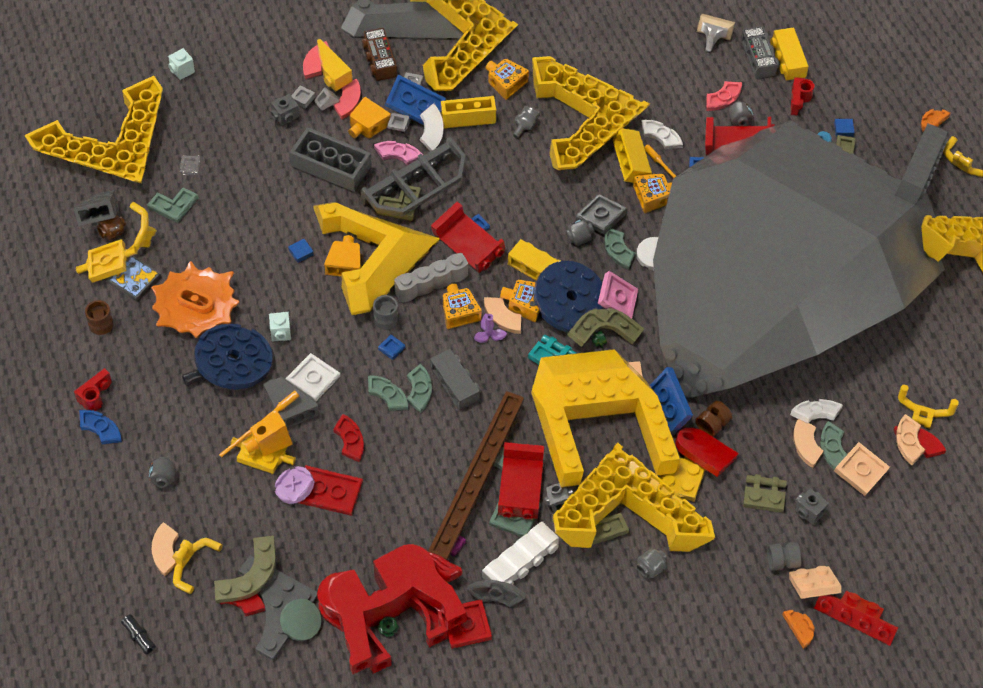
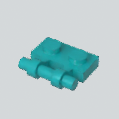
[528,335,577,365]

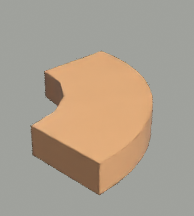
[484,297,521,334]
[896,414,925,465]
[793,419,823,468]
[152,522,179,576]

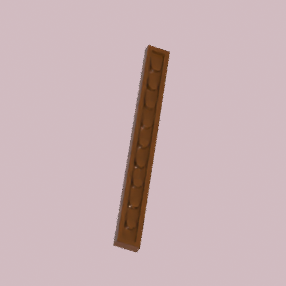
[428,391,524,561]

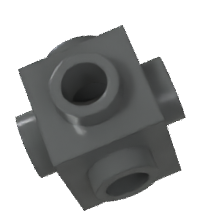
[270,94,300,126]
[545,483,574,513]
[795,488,829,525]

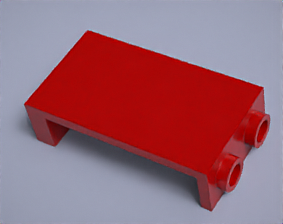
[705,117,775,156]
[431,202,506,273]
[498,442,544,519]

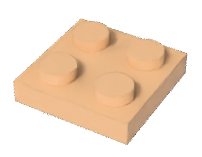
[834,442,890,496]
[789,566,841,599]

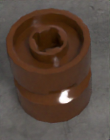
[85,300,113,335]
[695,401,732,437]

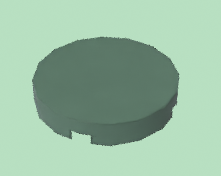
[280,598,321,641]

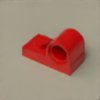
[790,77,815,116]
[74,368,112,411]

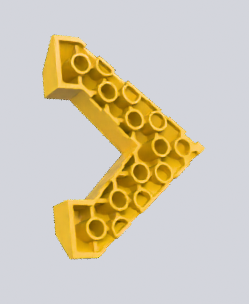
[410,0,518,91]
[532,56,650,170]
[25,76,163,183]
[314,203,440,315]
[921,215,983,271]
[553,442,715,552]

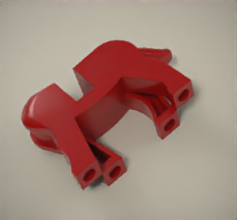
[317,544,467,674]

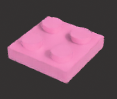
[598,271,638,319]

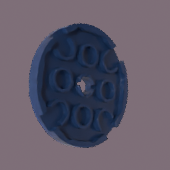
[534,261,606,333]
[194,324,272,390]

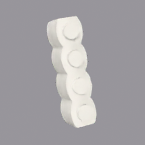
[482,522,559,585]

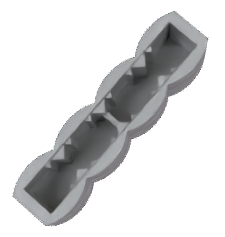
[394,253,468,302]

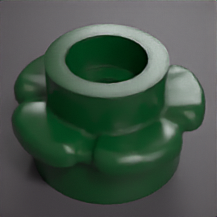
[591,330,607,348]
[378,617,399,637]

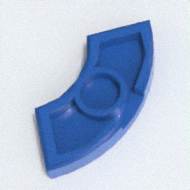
[79,410,122,444]

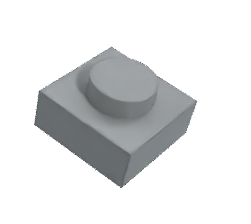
[291,85,315,109]

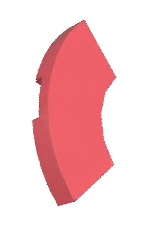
[303,41,329,79]
[333,79,361,120]
[706,81,742,111]

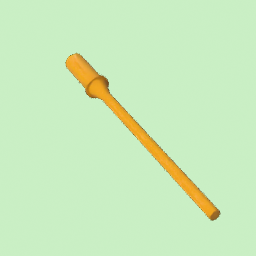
[644,145,676,178]
[219,390,300,458]

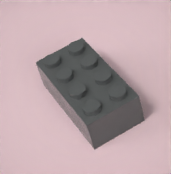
[289,127,372,192]

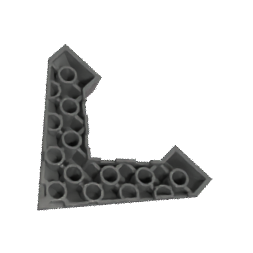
[341,0,463,40]

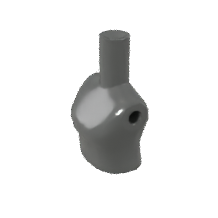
[513,106,540,138]

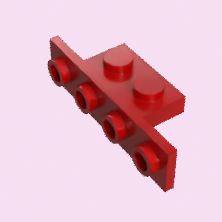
[814,591,898,646]

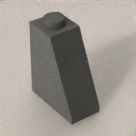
[73,190,119,226]
[263,377,319,428]

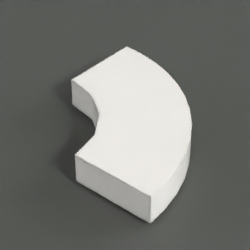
[419,103,443,152]
[641,120,683,150]
[790,399,843,423]

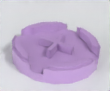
[275,466,314,504]

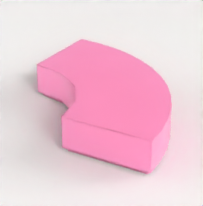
[374,141,423,165]

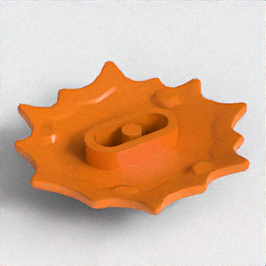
[151,261,239,338]

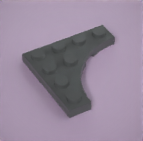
[239,555,318,662]

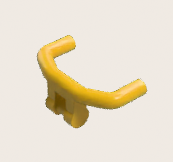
[943,136,983,177]
[127,202,157,258]
[898,385,959,429]
[172,538,223,594]

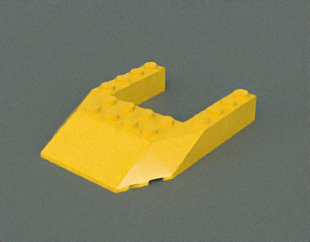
[531,349,680,487]

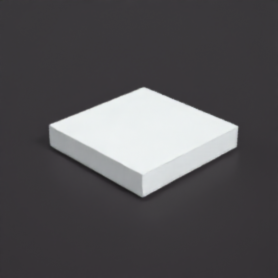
[286,353,340,402]

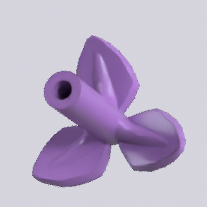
[474,314,507,343]

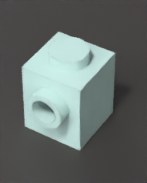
[168,48,195,80]
[269,312,291,342]

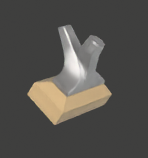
[697,14,735,52]

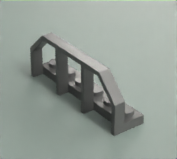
[360,137,465,217]

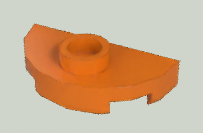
[921,109,951,132]
[782,610,814,649]

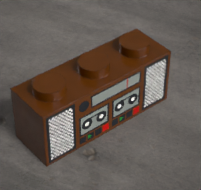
[361,28,397,81]

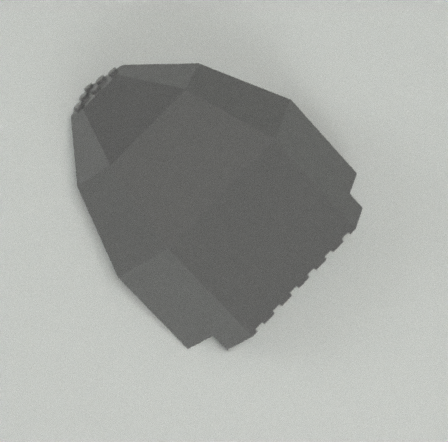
[653,121,945,398]

